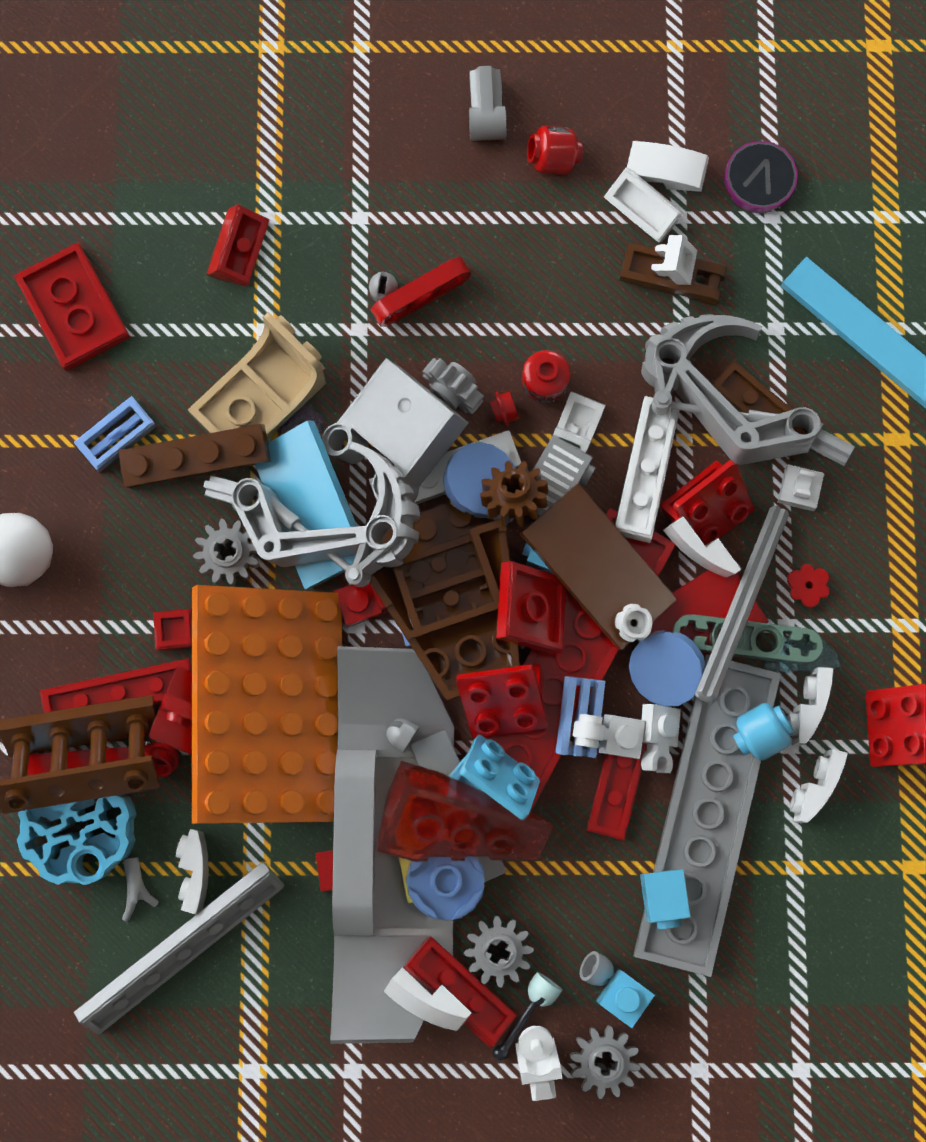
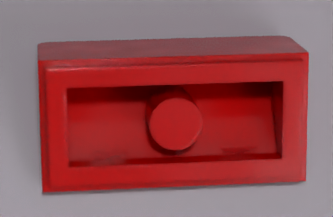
[207,204,270,286]

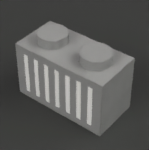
[533,435,595,515]

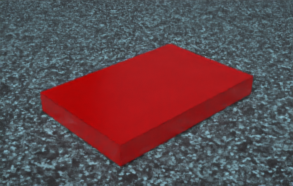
[14,242,131,371]
[649,570,769,660]

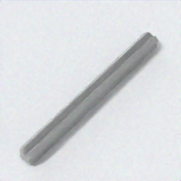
[695,506,789,703]

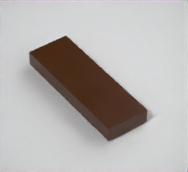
[712,360,808,461]

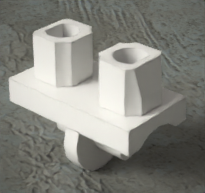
[515,1026,562,1101]

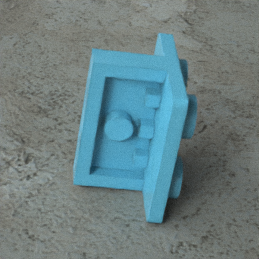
[443,734,540,833]

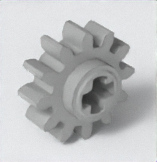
[422,358,484,415]
[193,519,260,587]
[464,916,534,987]
[569,1025,641,1099]

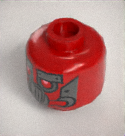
[527,125,583,176]
[521,350,571,404]

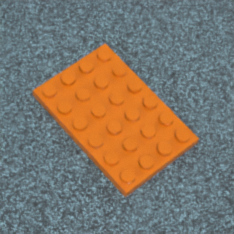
[192,585,342,824]

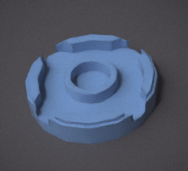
[443,442,515,518]
[629,630,705,707]
[406,840,485,920]

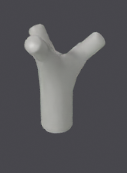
[122,857,159,922]

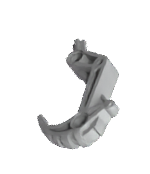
[641,314,855,466]
[203,442,420,587]

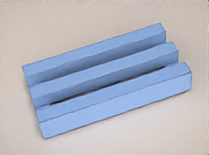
[74,396,157,473]
[556,676,605,758]

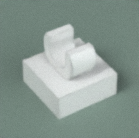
[651,235,697,285]
[777,464,824,512]

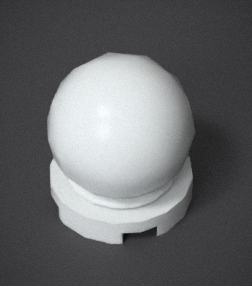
[0,513,53,587]

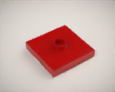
[496,561,566,654]

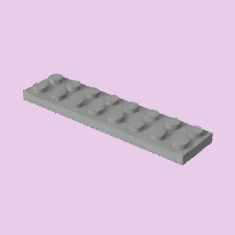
[633,655,781,977]

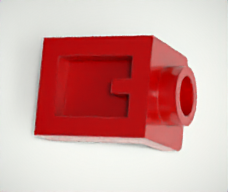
[334,582,389,628]

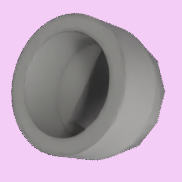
[369,272,398,302]
[386,718,420,753]
[580,951,614,986]

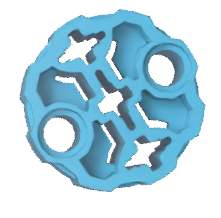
[17,794,137,885]

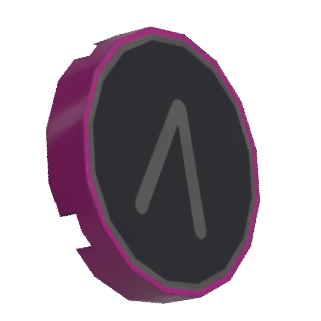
[724,141,798,214]

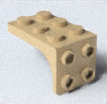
[188,312,326,439]

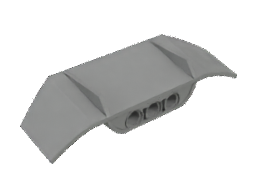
[330,646,454,1044]

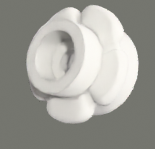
[615,604,652,642]

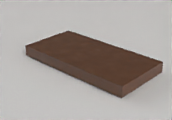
[520,483,677,650]

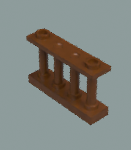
[0,695,160,814]

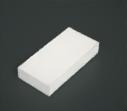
[604,168,684,243]

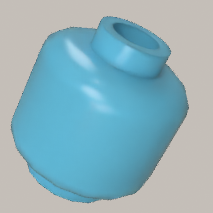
[733,703,795,761]

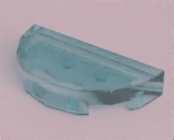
[764,636,841,673]

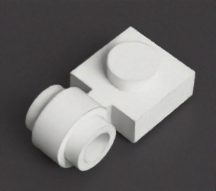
[572,714,645,759]

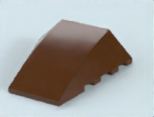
[370,519,520,700]

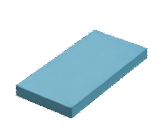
[255,421,357,590]

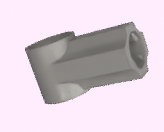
[469,66,507,141]

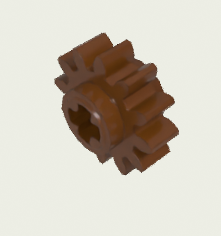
[480,461,549,527]

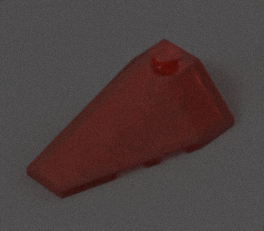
[376,761,553,862]

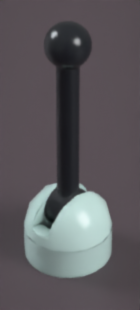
[493,972,562,1061]

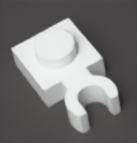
[641,704,681,773]

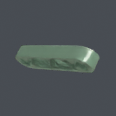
[672,614,823,665]

